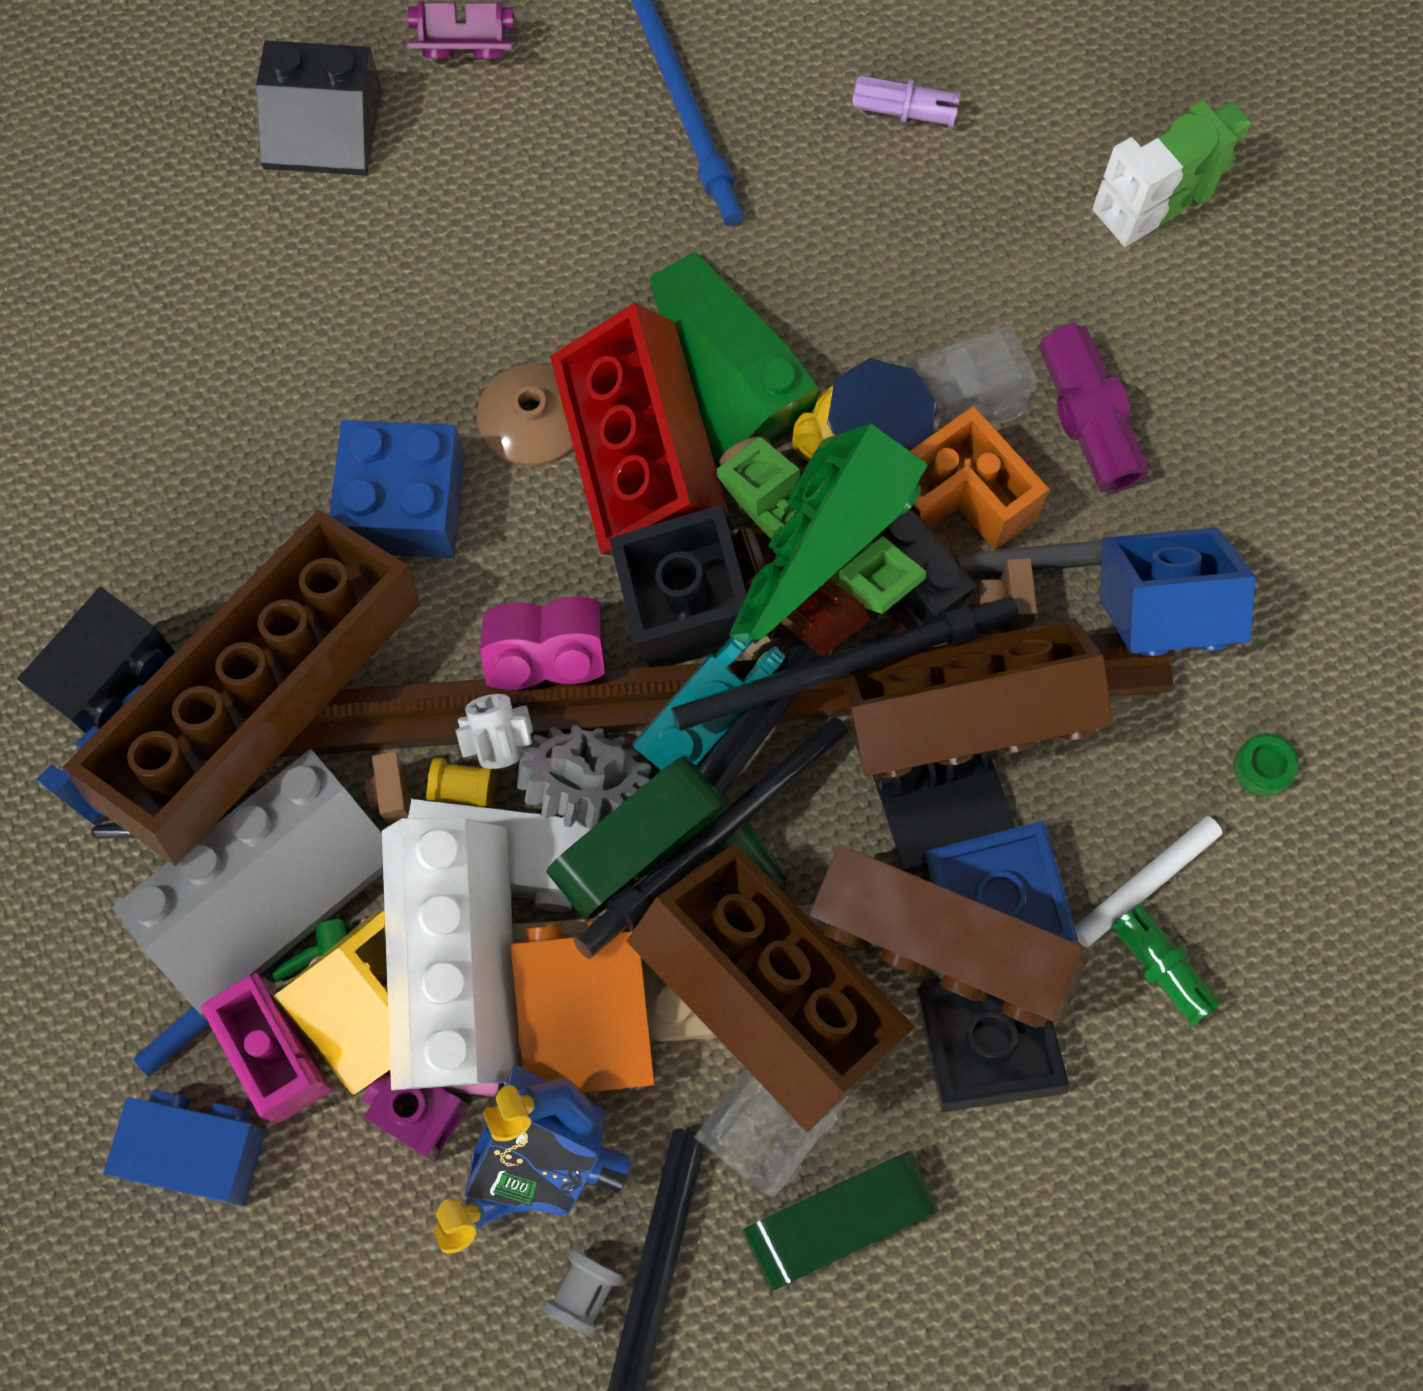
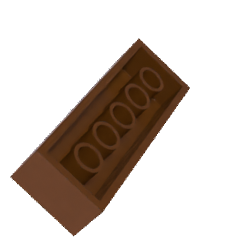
[62,509,420,867]

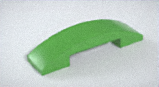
[717,437,926,614]

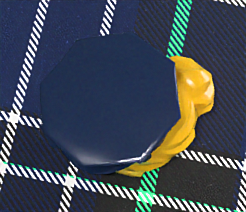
[792,358,937,462]

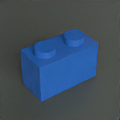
[103,1090,266,1206]

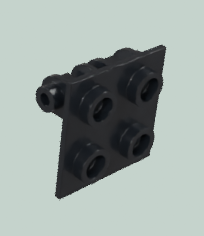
[873,750,1016,871]

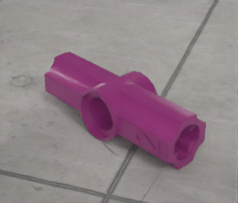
[1039,322,1149,494]

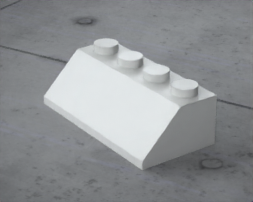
[382,818,519,1090]

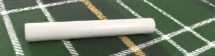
[1075,816,1223,948]

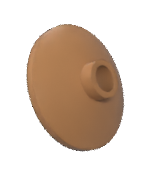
[477,364,573,466]

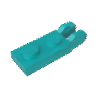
[633,637,785,770]

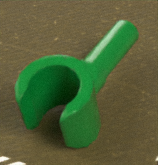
[271,919,352,982]

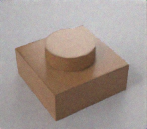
[365,751,411,826]

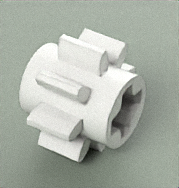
[455,694,533,769]

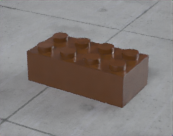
[841,618,1113,778]
[626,843,915,1133]
[809,844,1092,1028]

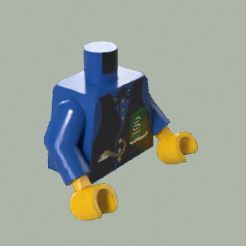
[432,1065,630,1254]

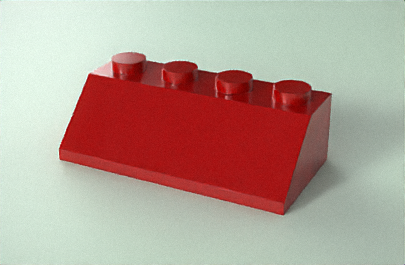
[550,302,730,556]

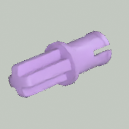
[852,76,960,127]

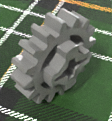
[517,725,651,830]

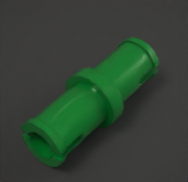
[1111,904,1223,1028]

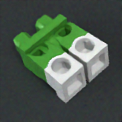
[1092,100,1251,247]

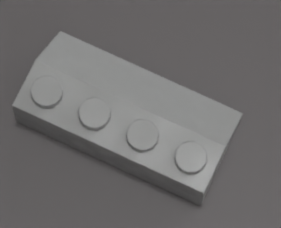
[111,749,383,1019]

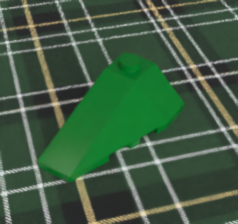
[650,251,818,468]
[729,423,928,642]

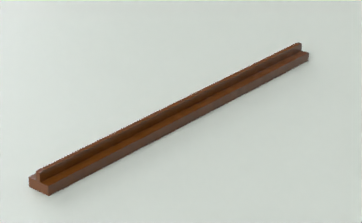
[278,633,1175,757]

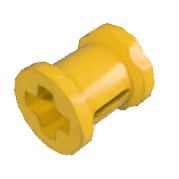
[426,757,497,809]

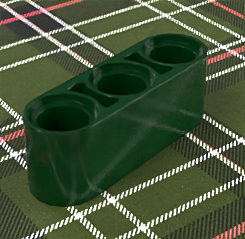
[546,755,727,922]
[742,1151,940,1292]

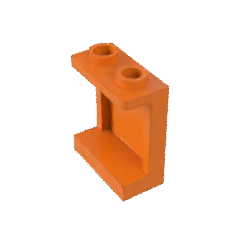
[510,919,655,1093]

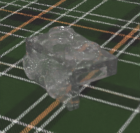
[694,1069,849,1198]

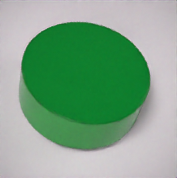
[1233,733,1299,796]

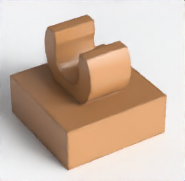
[974,558,1037,632]

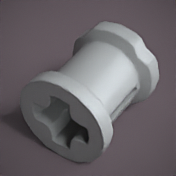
[542,1249,624,1337]

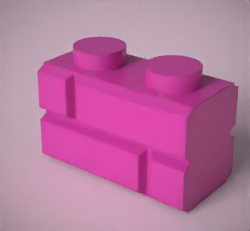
[200,972,332,1124]

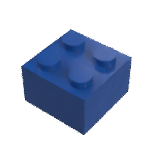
[329,420,465,558]
[1100,527,1256,656]

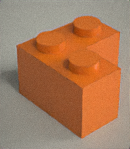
[910,406,1049,550]

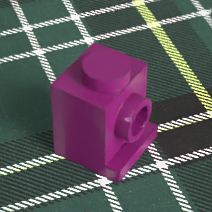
[363,1071,470,1162]

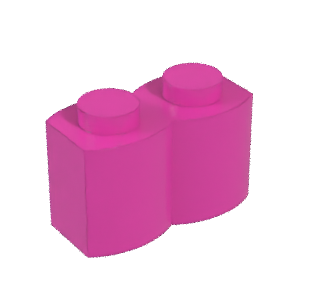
[480,596,605,690]

